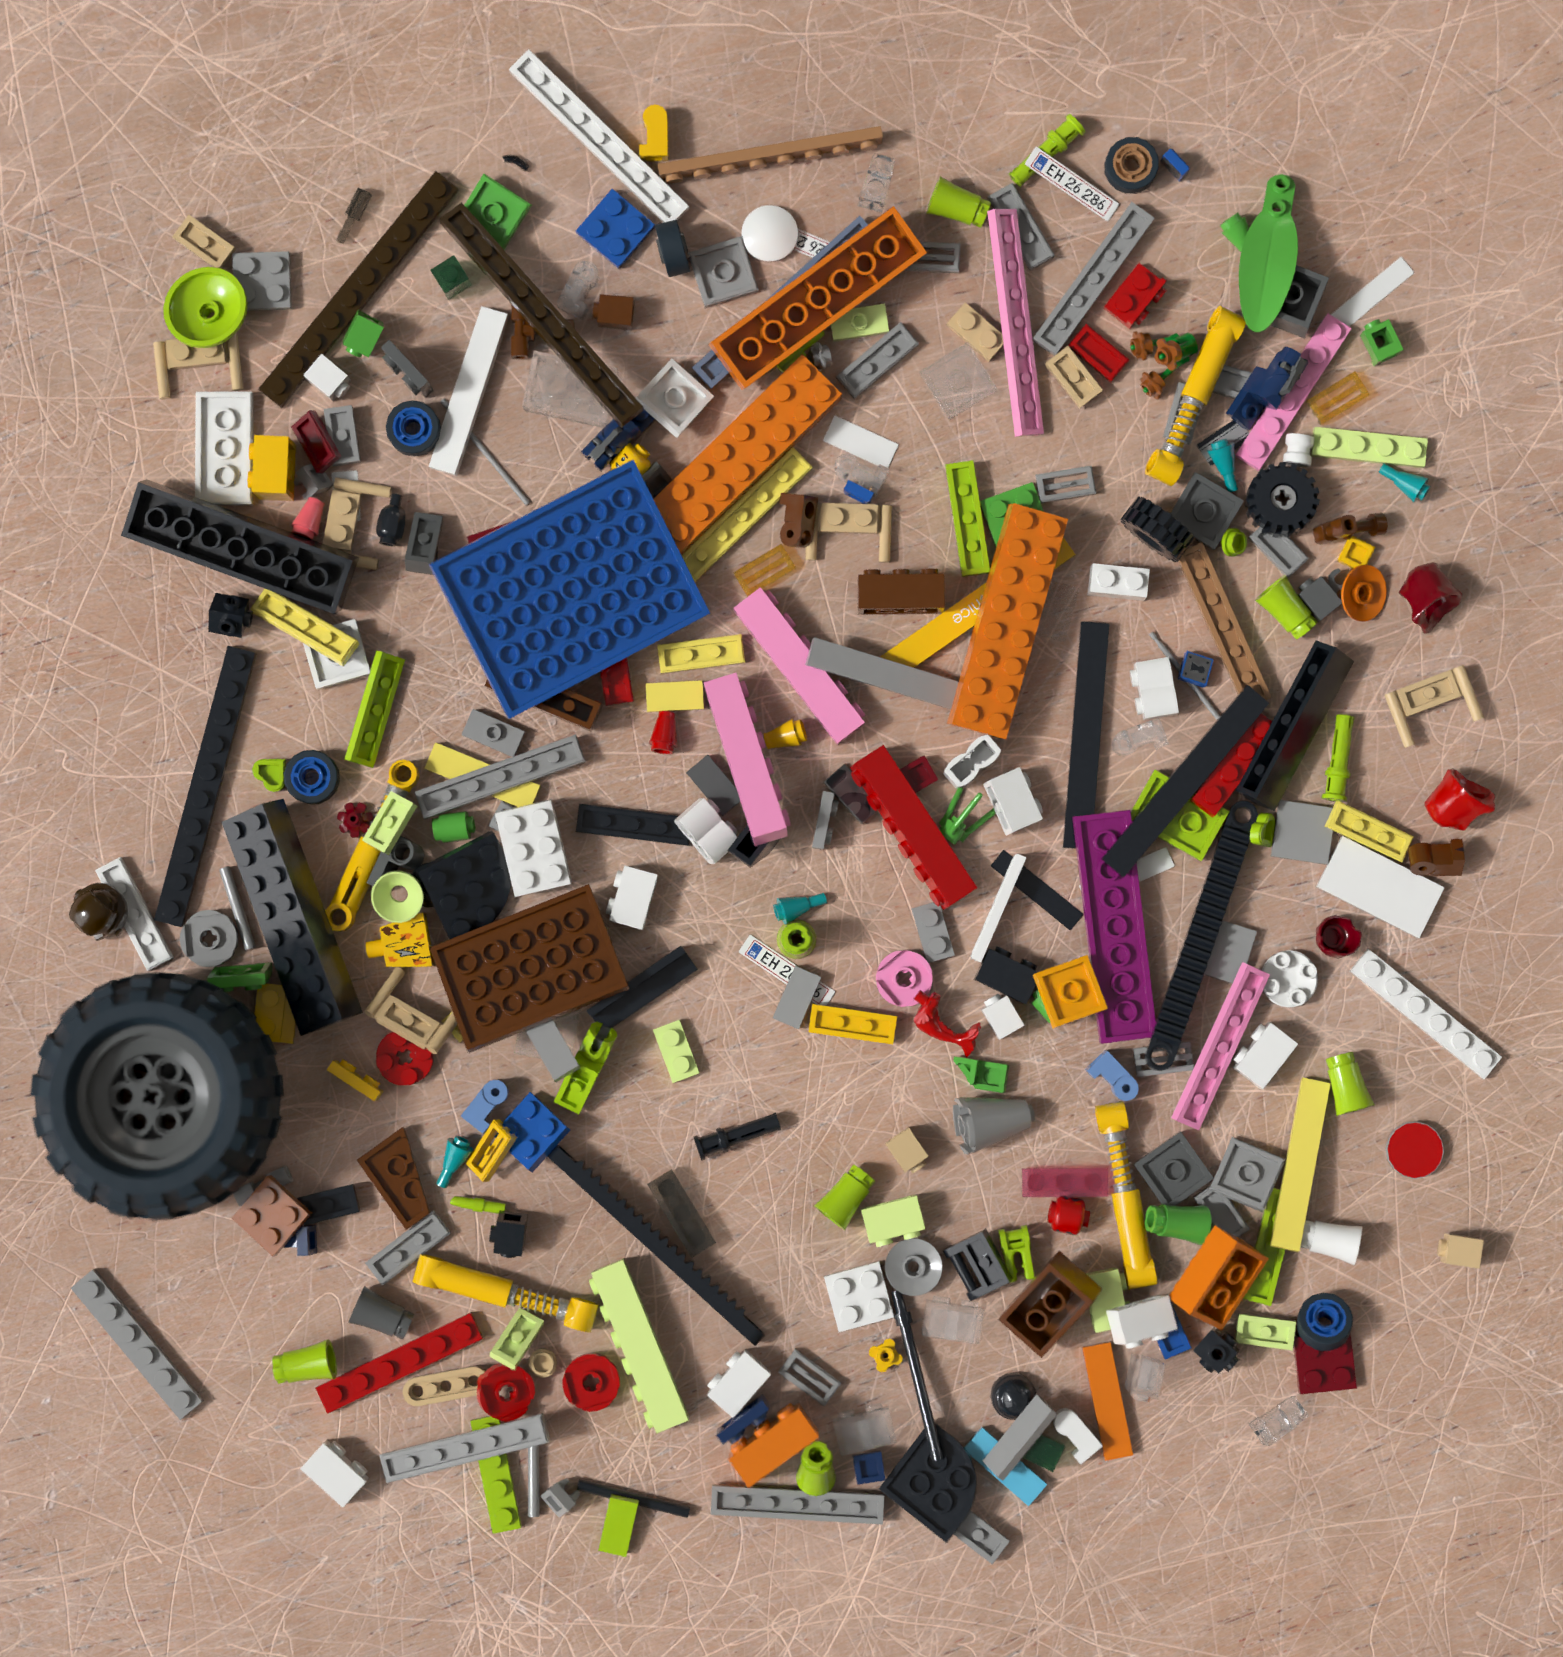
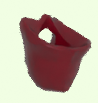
[1399,562,1463,634]

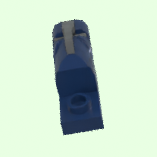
[1226,347,1309,430]
[581,409,656,472]

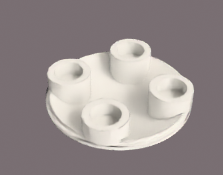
[742,205,798,261]
[1262,950,1318,1007]

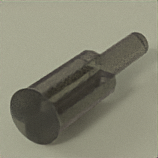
[336,188,372,244]

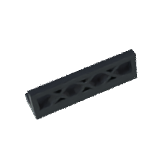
[586,946,698,1029]

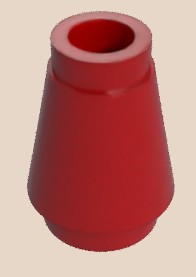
[649,711,677,755]

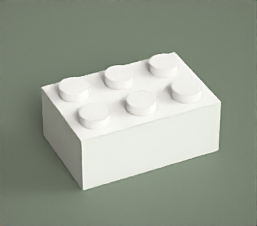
[495,799,572,897]

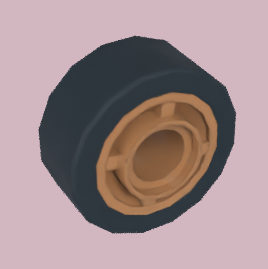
[1104,137,1159,194]

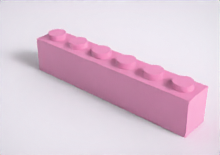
[733,587,866,745]
[704,673,791,846]

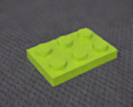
[1131,770,1230,861]

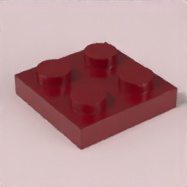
[1293,1333,1357,1395]

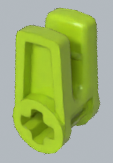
[998,1225,1034,1283]

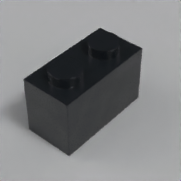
[973,946,1038,1004]

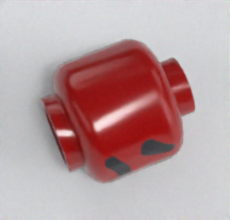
[1047,1195,1090,1236]

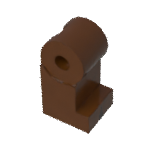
[780,493,818,548]
[1408,839,1465,876]

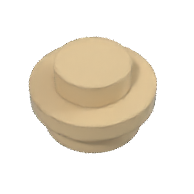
[528,1349,557,1378]

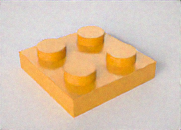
[1033,955,1108,1029]

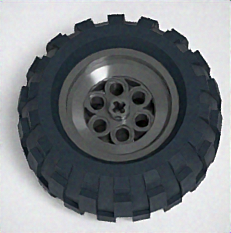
[30,972,284,1221]

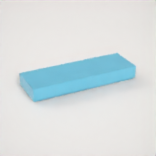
[964,1427,1047,1506]

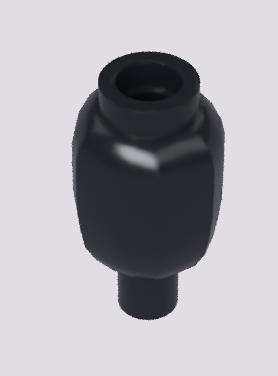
[376,494,406,547]

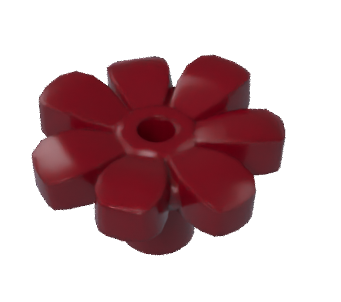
[337,802,374,838]

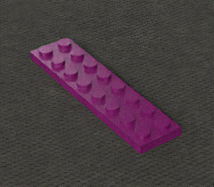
[1072,810,1156,1044]

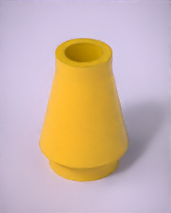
[763,719,807,750]

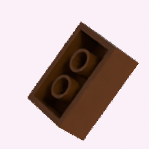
[857,569,945,615]
[998,1251,1103,1358]

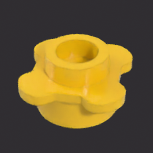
[869,1338,902,1372]

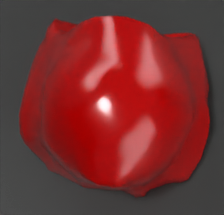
[1424,768,1496,831]

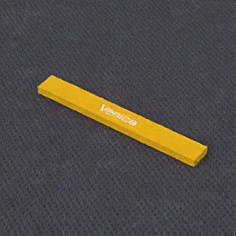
[880,537,1076,668]

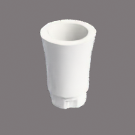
[1300,1220,1362,1265]

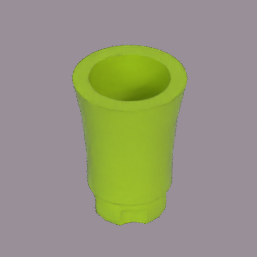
[926,176,991,228]
[1255,575,1317,640]
[777,919,816,959]
[1326,1052,1375,1116]
[814,1165,875,1230]
[272,1339,337,1384]
[796,1442,836,1496]

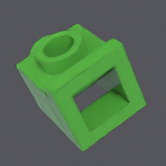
[1360,319,1404,366]

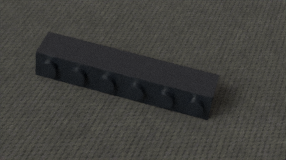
[1236,640,1354,811]

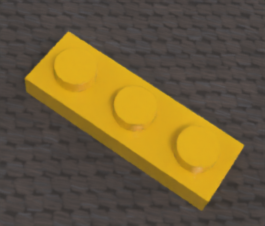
[808,1004,897,1045]

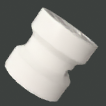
[1283,433,1314,467]

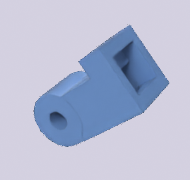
[1084,1050,1139,1101]
[461,1080,509,1134]

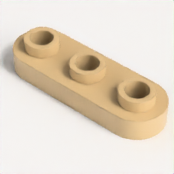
[403,1366,486,1406]

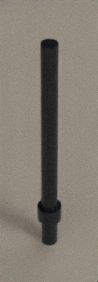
[891,1291,944,1461]

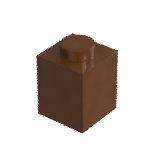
[592,294,635,330]

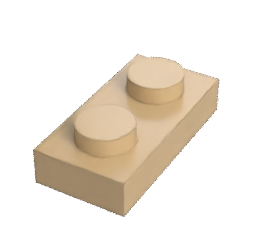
[172,215,236,269]
[946,302,1004,362]
[1045,346,1103,409]

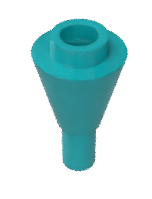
[1207,439,1238,492]
[1378,463,1431,503]
[773,893,827,925]
[436,1136,474,1188]

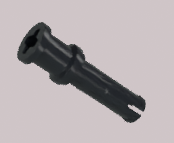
[693,1112,781,1161]

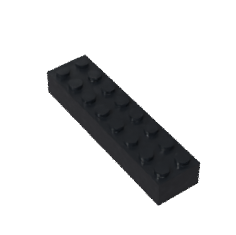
[121,479,359,614]
[222,798,363,1036]

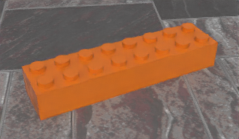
[708,206,927,390]
[653,354,842,555]
[947,503,1068,739]

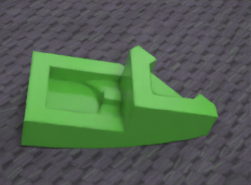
[953,1057,1009,1093]

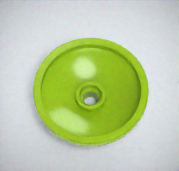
[163,267,247,348]

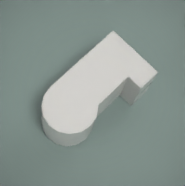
[1053,1408,1102,1464]

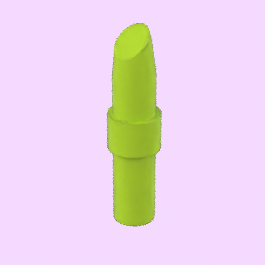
[450,1196,506,1214]

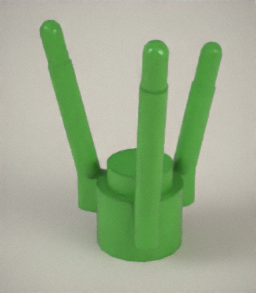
[939,787,996,845]

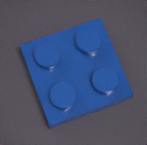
[576,189,655,269]
[495,1092,570,1173]

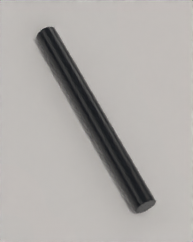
[577,1479,690,1518]

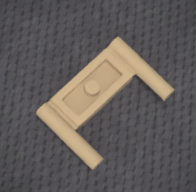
[153,333,244,399]
[323,477,392,570]
[805,503,892,563]
[1384,665,1484,748]
[364,967,457,1054]

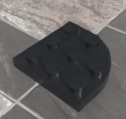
[415,830,511,940]
[879,1423,977,1543]

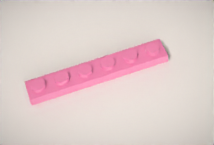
[1235,313,1352,471]
[1171,962,1270,1130]

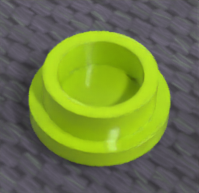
[1221,528,1247,557]

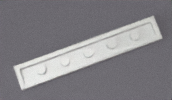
[429,306,510,476]

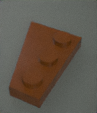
[357,1126,430,1230]

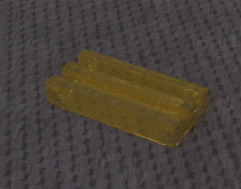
[1306,371,1370,426]
[733,544,796,597]

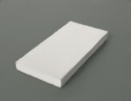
[195,392,254,505]
[1316,836,1445,938]

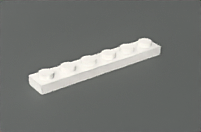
[1350,949,1502,1079]

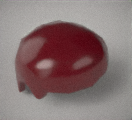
[1316,915,1362,959]

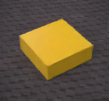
[1336,536,1375,569]

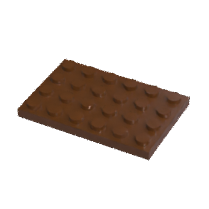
[430,884,630,1053]

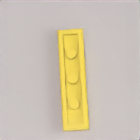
[250,589,359,667]
[424,742,541,807]

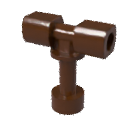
[511,305,575,360]
[1313,513,1388,545]

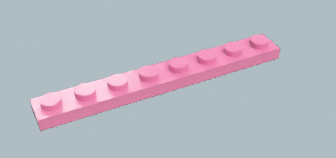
[987,209,1044,437]

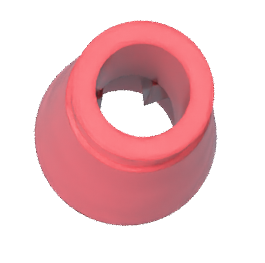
[291,497,324,540]

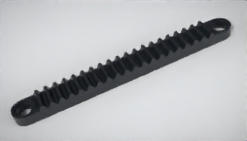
[1145,801,1258,1071]
[548,1145,765,1346]

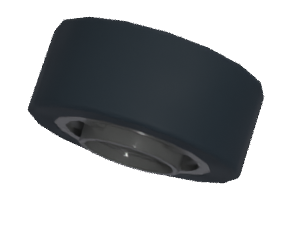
[655,220,690,277]

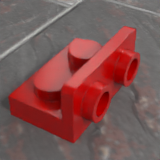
[1103,263,1167,329]

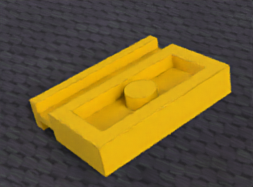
[254,983,296,1044]

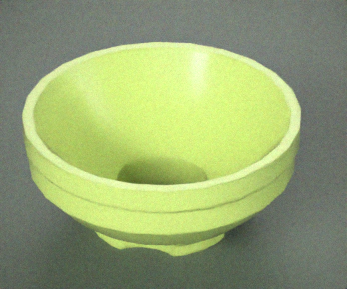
[371,871,424,923]

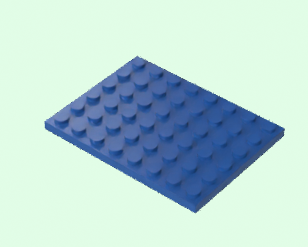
[429,460,710,719]

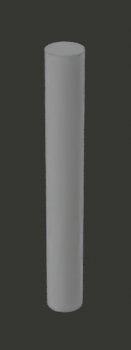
[219,866,256,951]
[528,1445,540,1517]

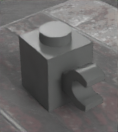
[1298,568,1343,623]

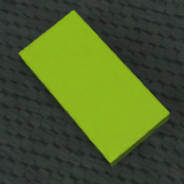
[598,1494,639,1557]

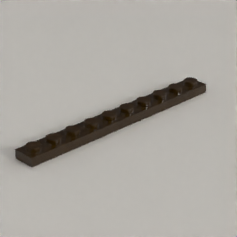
[258,171,459,408]
[440,202,643,428]

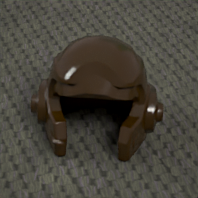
[69,883,128,941]

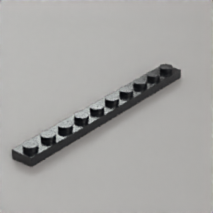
[154,646,257,927]

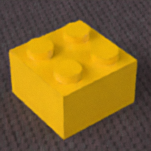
[247,435,296,501]

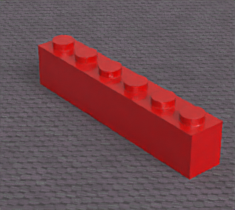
[850,745,977,910]

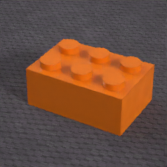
[1169,1225,1269,1330]
[728,1402,819,1488]

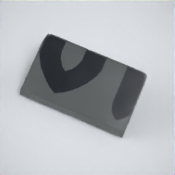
[824,764,876,825]

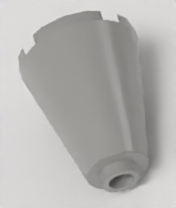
[952,1097,1035,1154]

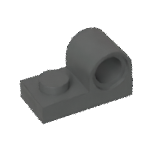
[405,512,443,575]
[367,835,425,886]

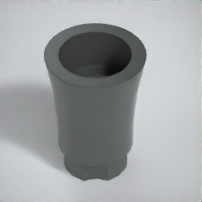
[348,1286,414,1339]

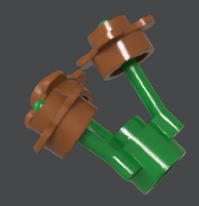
[1130,331,1198,400]

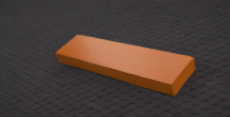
[1082,1341,1133,1461]

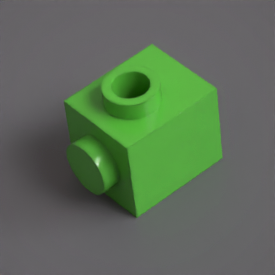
[343,310,384,358]

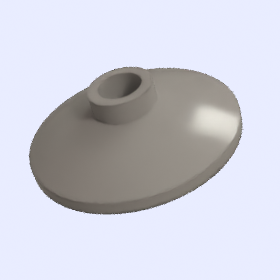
[885,1238,942,1296]

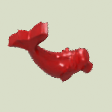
[913,990,981,1058]

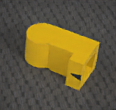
[639,104,668,161]

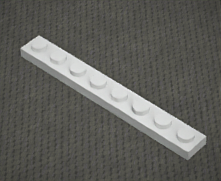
[509,49,689,223]

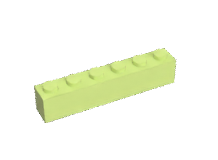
[589,1258,689,1433]

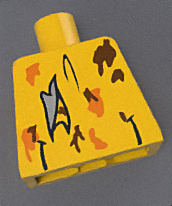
[366,912,435,967]

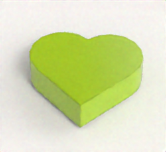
[252,759,286,792]
[1250,813,1275,847]

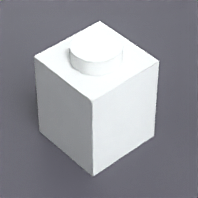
[303,354,351,401]
[981,994,1024,1040]

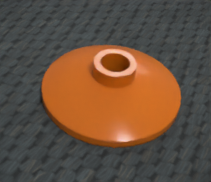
[1341,565,1387,622]

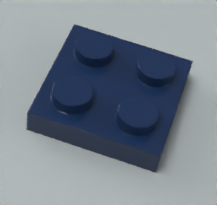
[716,1394,769,1445]

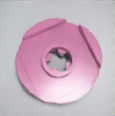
[876,950,933,1007]

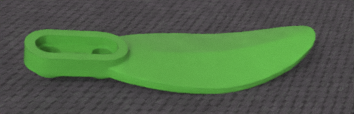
[1239,174,1298,332]

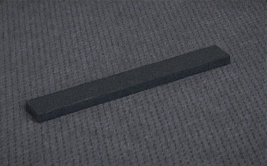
[1062,621,1109,849]
[1101,685,1269,877]

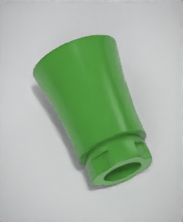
[1144,1204,1212,1245]

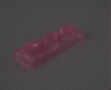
[1022,1168,1108,1197]

